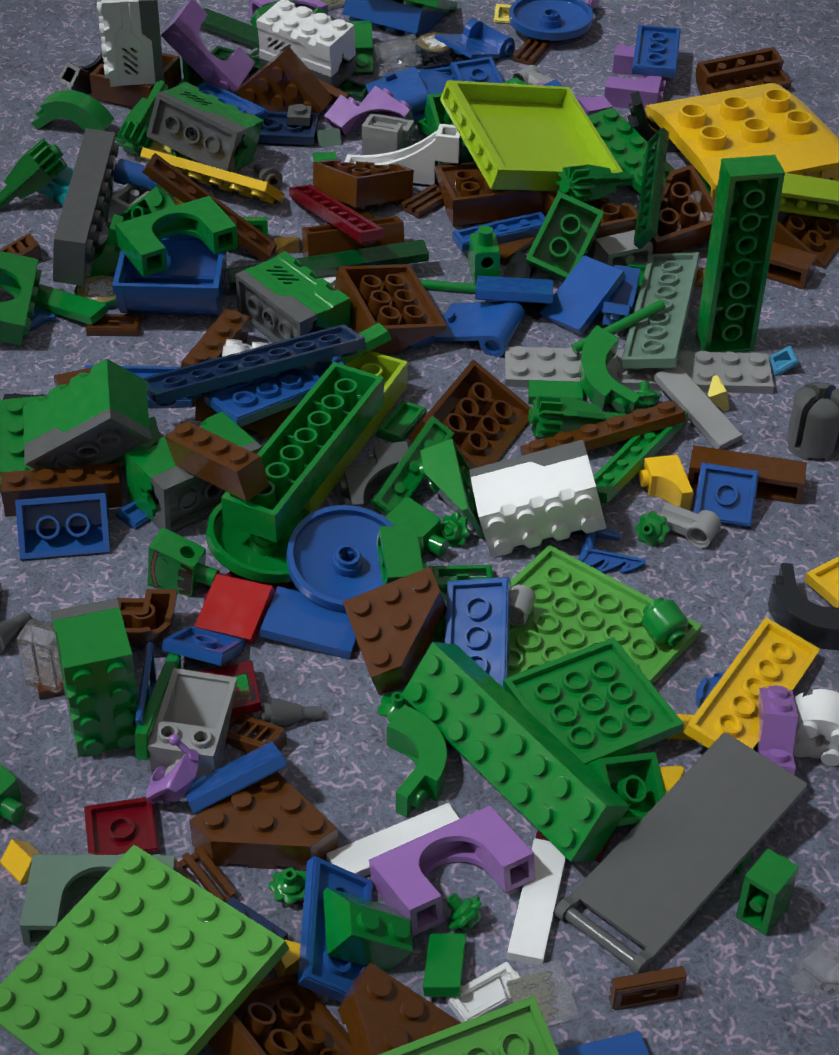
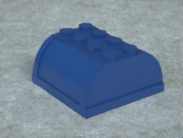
[112,234,227,316]

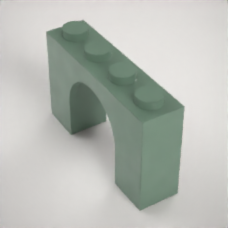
[20,853,177,946]

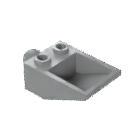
[148,668,237,777]

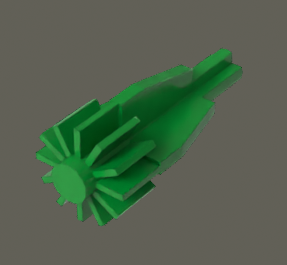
[115,80,169,157]
[0,139,68,211]
[556,164,635,202]
[529,396,626,437]

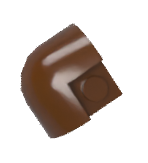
[117,589,178,646]

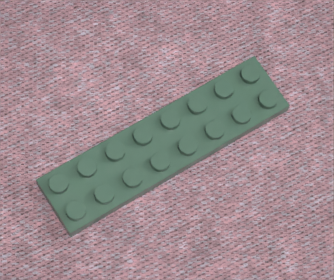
[622,252,700,370]

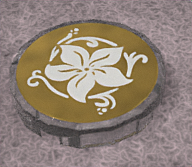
[416,31,454,56]

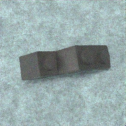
[339,441,409,508]

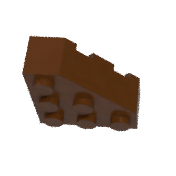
[236,46,333,113]
[90,53,182,107]
[313,159,414,209]
[650,164,715,254]
[544,190,638,253]
[343,567,447,695]
[189,772,338,871]
[338,963,461,1055]

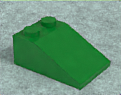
[419,439,485,539]

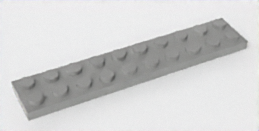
[505,346,774,394]

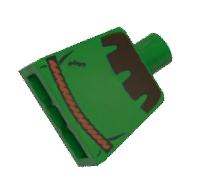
[147,527,220,596]

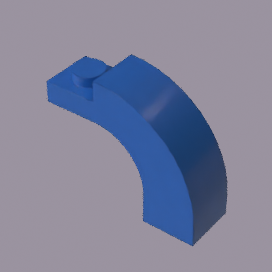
[602,265,641,328]

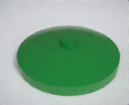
[206,502,311,583]

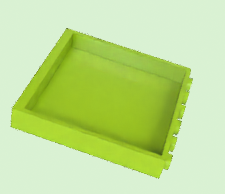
[440,80,623,193]

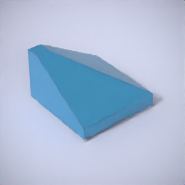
[769,346,800,376]

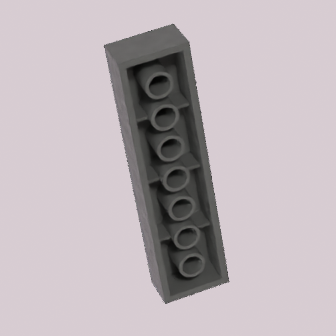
[53,128,119,286]

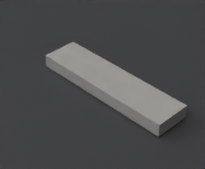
[654,364,742,450]

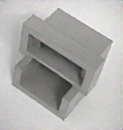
[362,113,414,155]

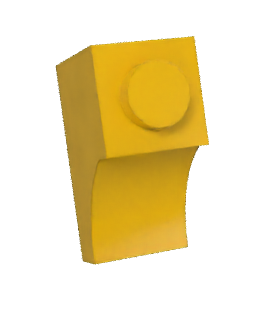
[639,455,693,511]

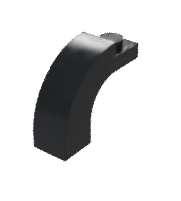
[57,51,104,94]
[627,91,681,153]
[768,563,839,651]

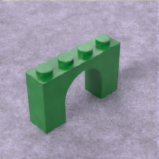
[115,196,238,277]
[0,251,42,345]

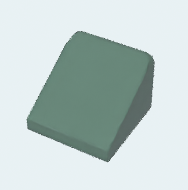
[316,128,341,148]

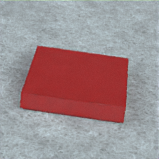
[194,574,275,644]

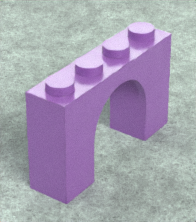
[161,0,255,93]
[604,45,668,109]
[369,806,536,936]

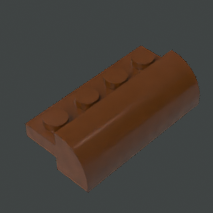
[696,47,792,95]

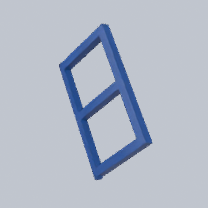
[135,642,157,729]

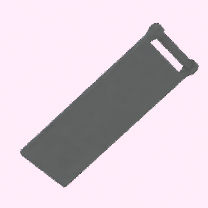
[554,733,807,974]

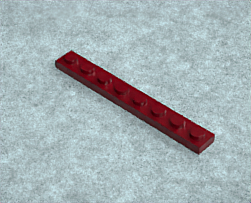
[289,184,384,245]

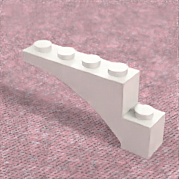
[344,124,463,185]

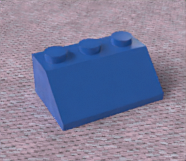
[15,493,110,560]

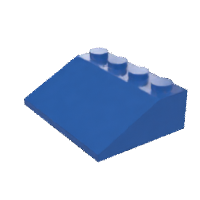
[342,0,446,38]

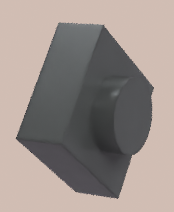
[287,104,312,126]

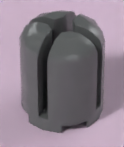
[786,382,839,461]

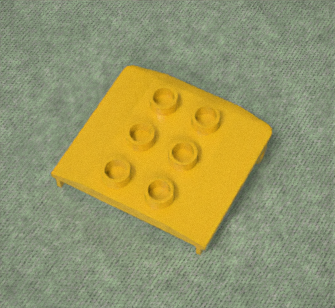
[645,83,839,201]

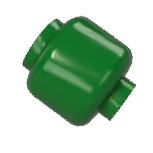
[641,598,689,646]

